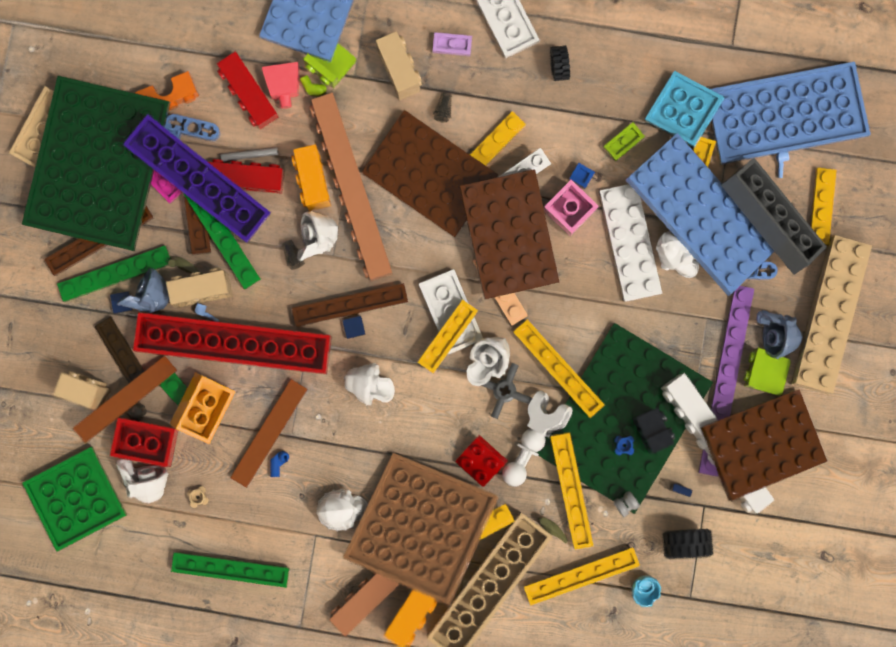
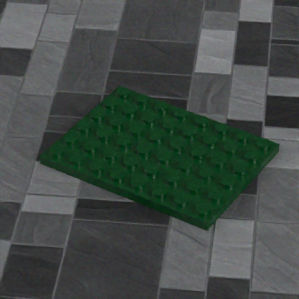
[21,76,170,251]
[536,323,713,514]

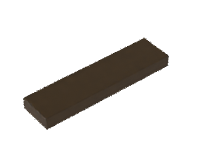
[94,316,145,383]

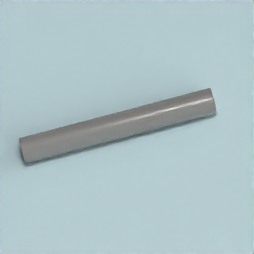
[221,147,278,162]

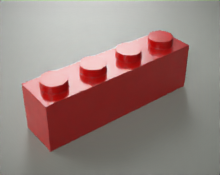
[217,51,279,130]
[208,159,285,194]

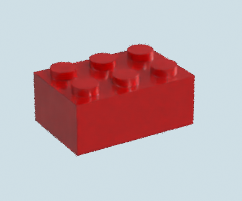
[110,418,179,467]

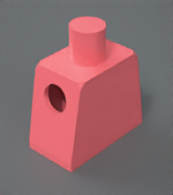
[262,62,300,109]

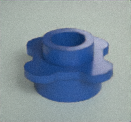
[615,436,634,455]

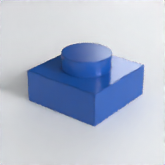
[569,163,595,189]

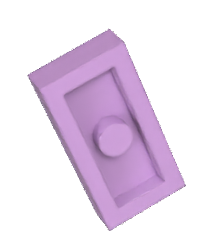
[433,32,472,56]

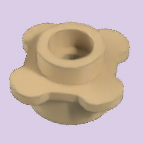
[187,486,209,508]

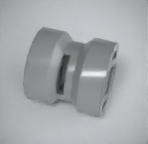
[613,491,640,517]

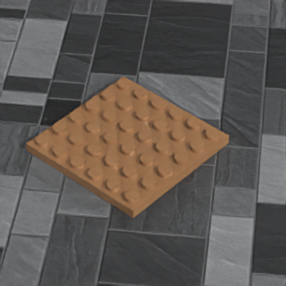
[343,453,498,605]

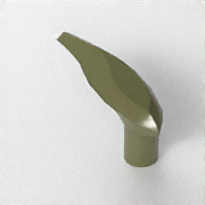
[168,257,199,273]
[538,518,568,544]

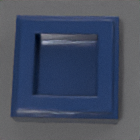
[110,291,133,314]
[343,316,366,339]
[669,484,692,497]

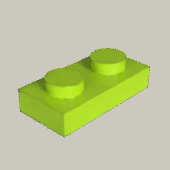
[603,122,645,162]

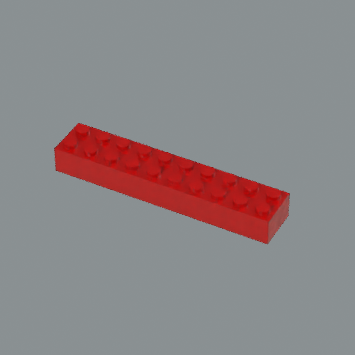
[133,313,332,375]

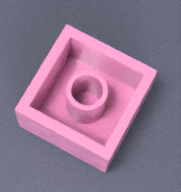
[544,180,599,236]

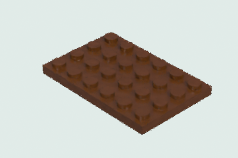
[361,110,498,237]
[459,169,560,299]
[700,389,828,501]

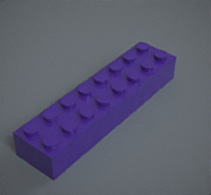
[123,114,271,243]

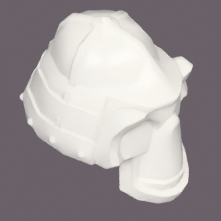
[297,211,338,261]
[656,231,699,278]
[467,337,510,386]
[344,363,395,405]
[116,459,168,503]
[316,488,368,531]

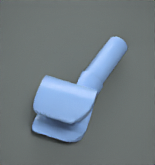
[776,151,789,178]
[195,303,219,322]

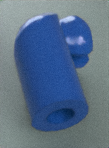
[270,451,289,477]

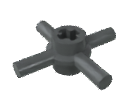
[481,363,532,419]

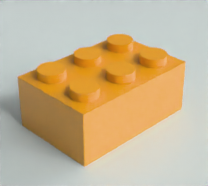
[291,144,331,211]
[170,372,235,444]
[384,589,437,647]

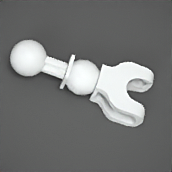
[502,391,572,487]

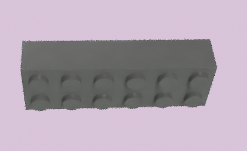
[721,158,827,275]

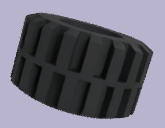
[663,529,713,559]

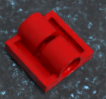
[455,435,508,487]

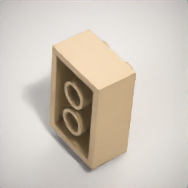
[376,31,422,101]
[166,268,233,308]
[53,371,111,410]

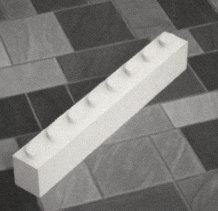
[661,373,774,514]

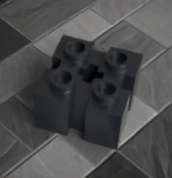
[632,408,675,454]

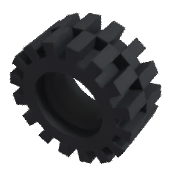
[550,45,570,81]

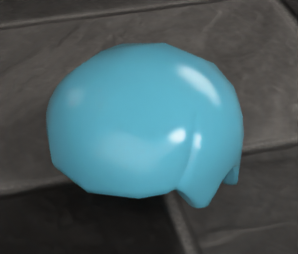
[631,575,661,607]

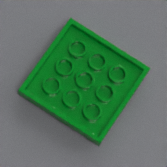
[22,447,127,552]

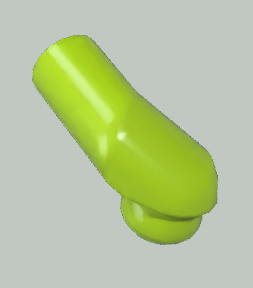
[300,75,327,96]

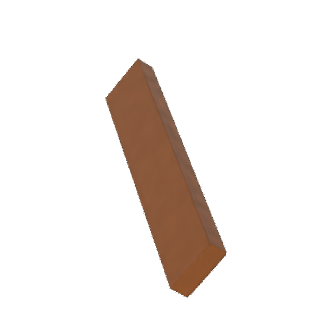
[73,356,177,444]
[230,379,308,488]

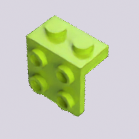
[303,44,356,88]
[743,348,791,396]

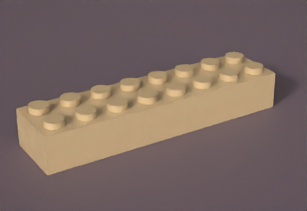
[791,235,872,395]
[427,512,553,647]

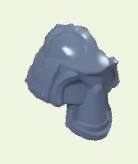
[116,268,170,314]
[756,310,803,359]

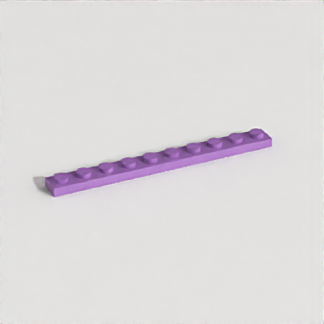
[698,286,754,477]

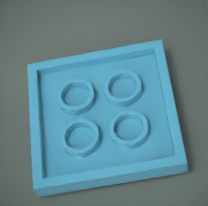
[645,71,724,147]

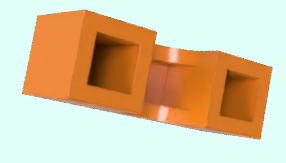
[135,71,199,110]

